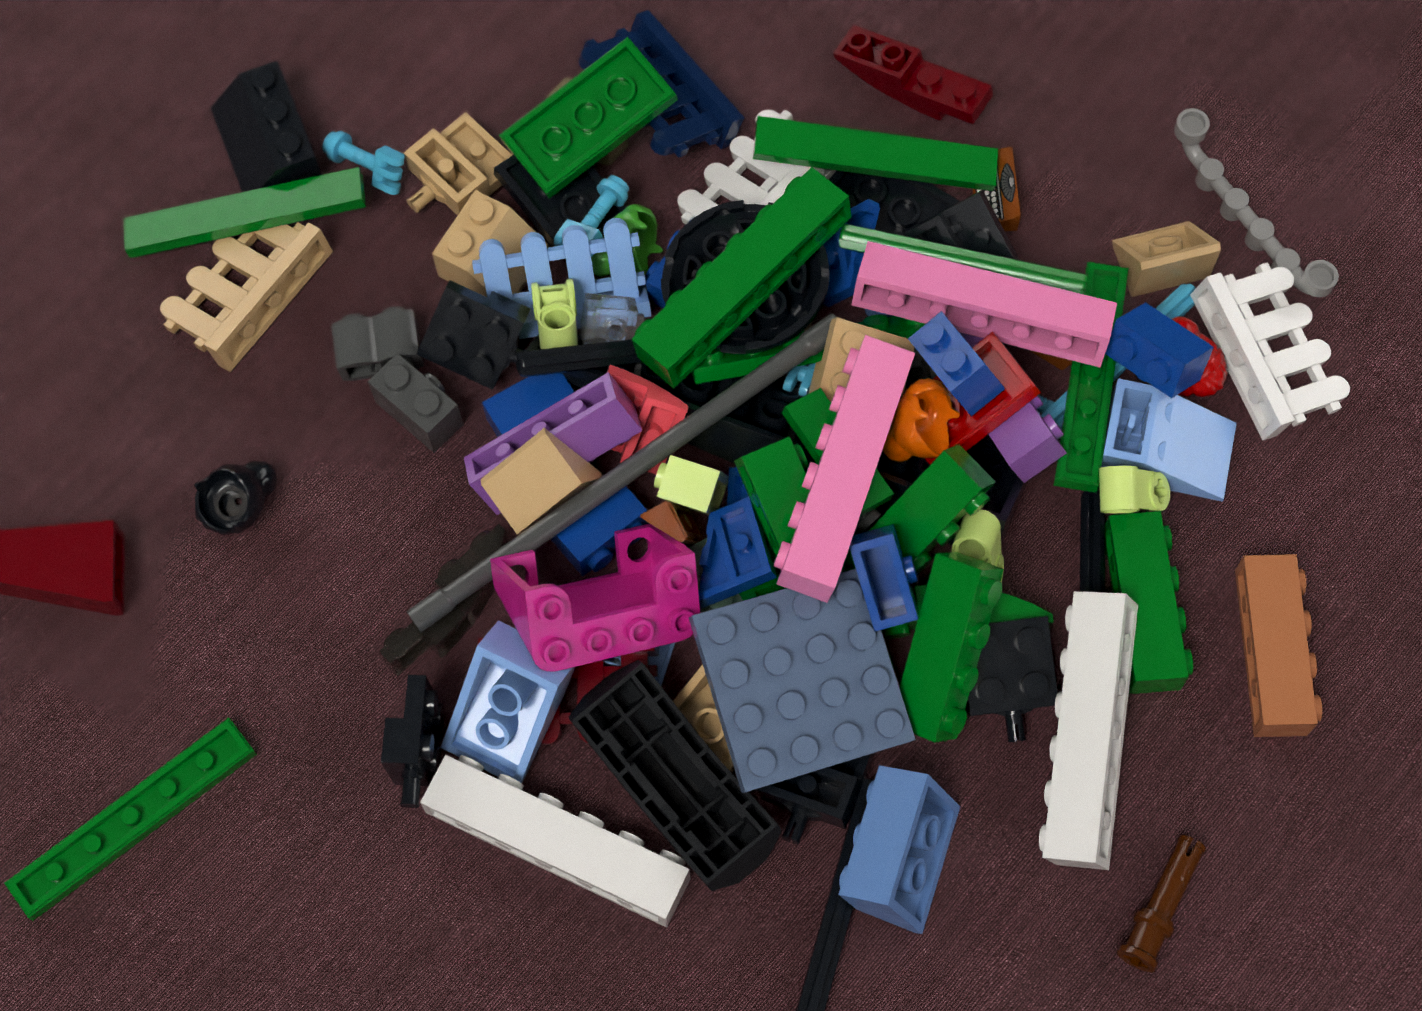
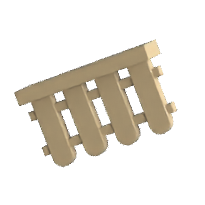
[160,222,333,372]

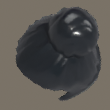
[194,461,277,536]

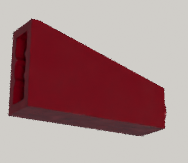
[0,520,125,616]

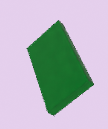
[499,37,678,198]

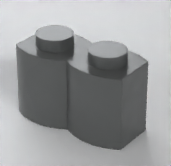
[331,306,424,381]

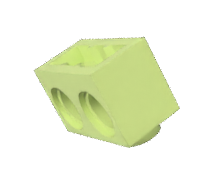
[654,455,729,515]

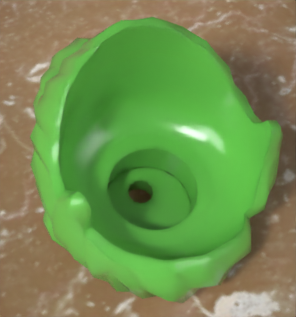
[591,204,663,277]

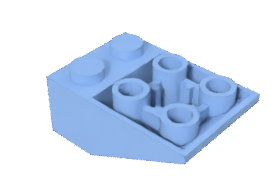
[1101,378,1236,502]

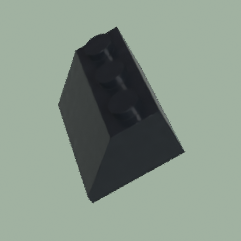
[210,60,322,192]

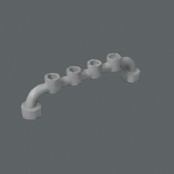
[1174,108,1339,297]

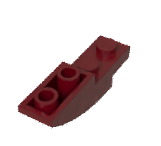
[833,25,993,125]

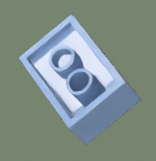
[441,620,575,783]

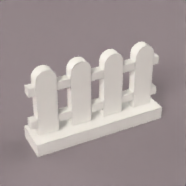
[677,110,836,224]
[1190,262,1350,441]

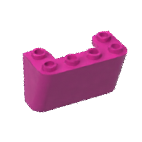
[490,524,700,672]

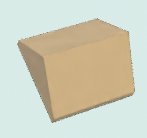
[1112,221,1221,297]
[480,428,602,535]

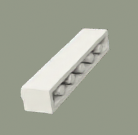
[1039,591,1138,870]
[420,755,691,928]

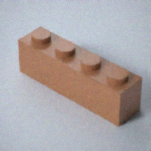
[1235,554,1322,737]

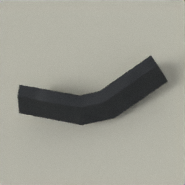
[568,660,782,891]

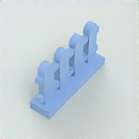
[472,218,651,339]

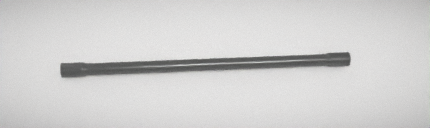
[406,313,836,633]

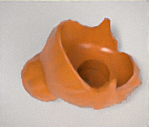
[882,378,961,462]

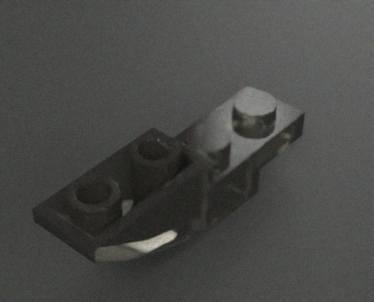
[379,524,508,676]

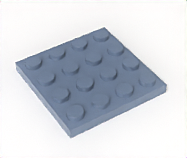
[689,569,916,793]

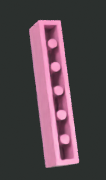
[851,241,1117,368]
[773,335,915,603]

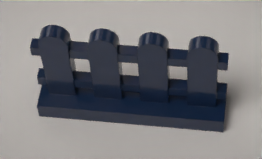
[578,10,745,158]

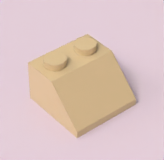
[432,190,549,297]

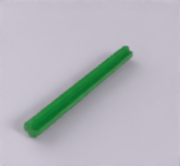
[839,224,1088,294]

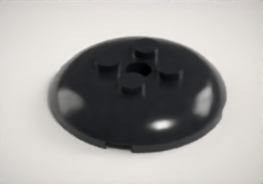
[661,200,830,354]

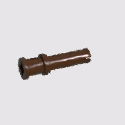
[1117,835,1206,973]

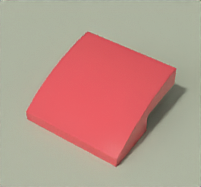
[607,364,688,475]

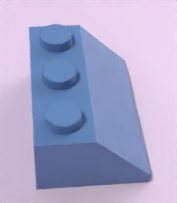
[838,765,960,934]

